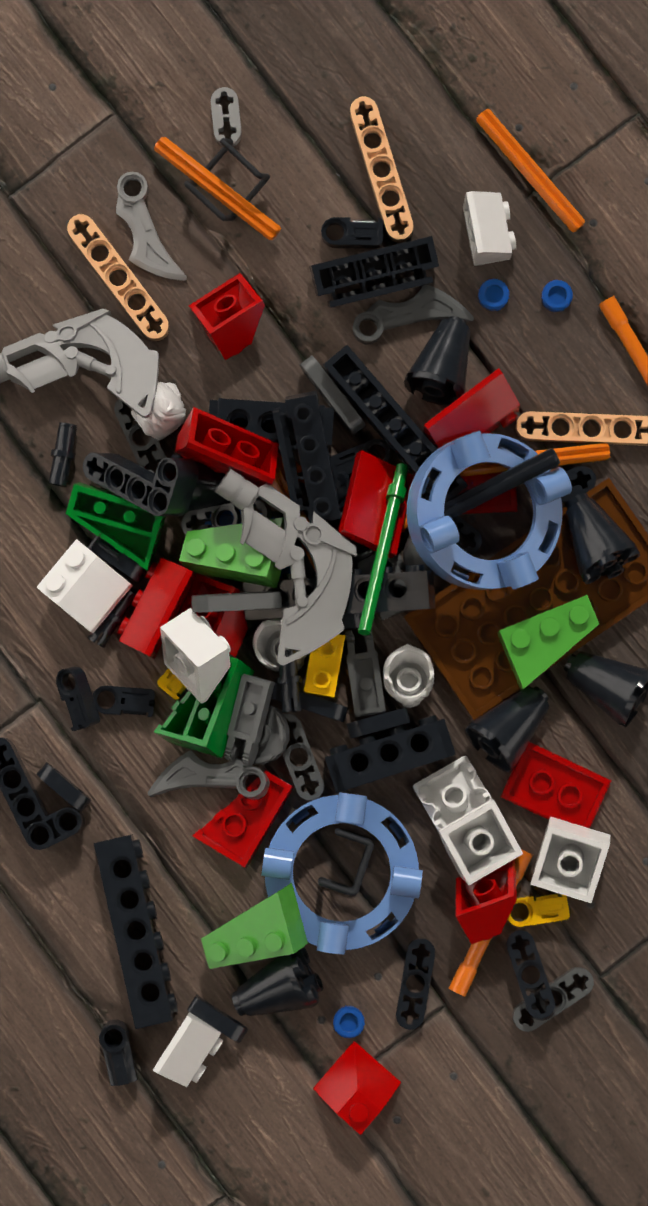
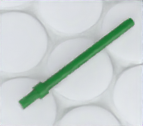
[358,463,409,636]

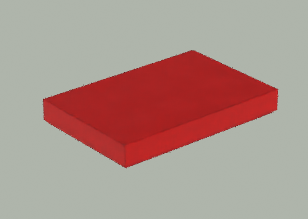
[338,450,414,558]
[500,742,611,828]

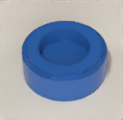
[478,279,509,311]
[541,280,573,312]
[333,1006,365,1038]

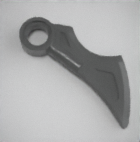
[352,284,474,345]
[148,750,270,800]

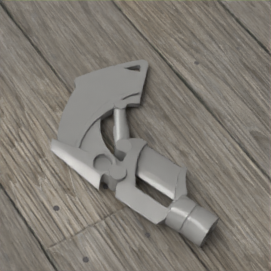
[0,309,159,418]
[215,468,357,665]

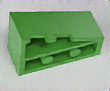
[179,517,284,588]
[497,595,599,690]
[201,883,308,969]

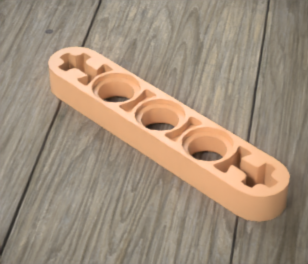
[350,96,413,243]
[67,214,169,341]
[515,411,648,446]

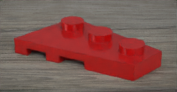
[192,770,294,868]

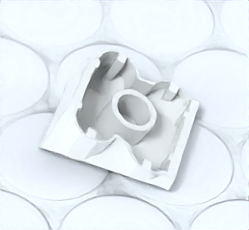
[413,756,492,831]

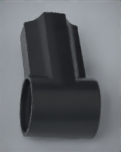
[99,1019,138,1086]

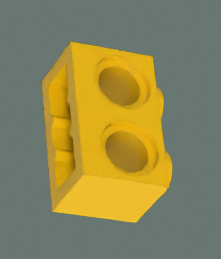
[304,634,345,698]

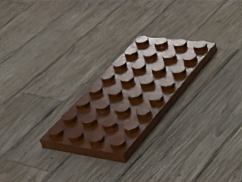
[403,478,648,720]

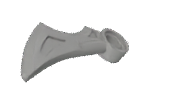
[116,171,187,281]

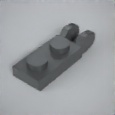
[345,629,386,717]
[225,674,275,767]

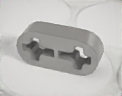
[211,87,242,147]

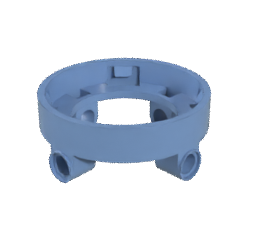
[406,430,572,590]
[261,792,423,955]

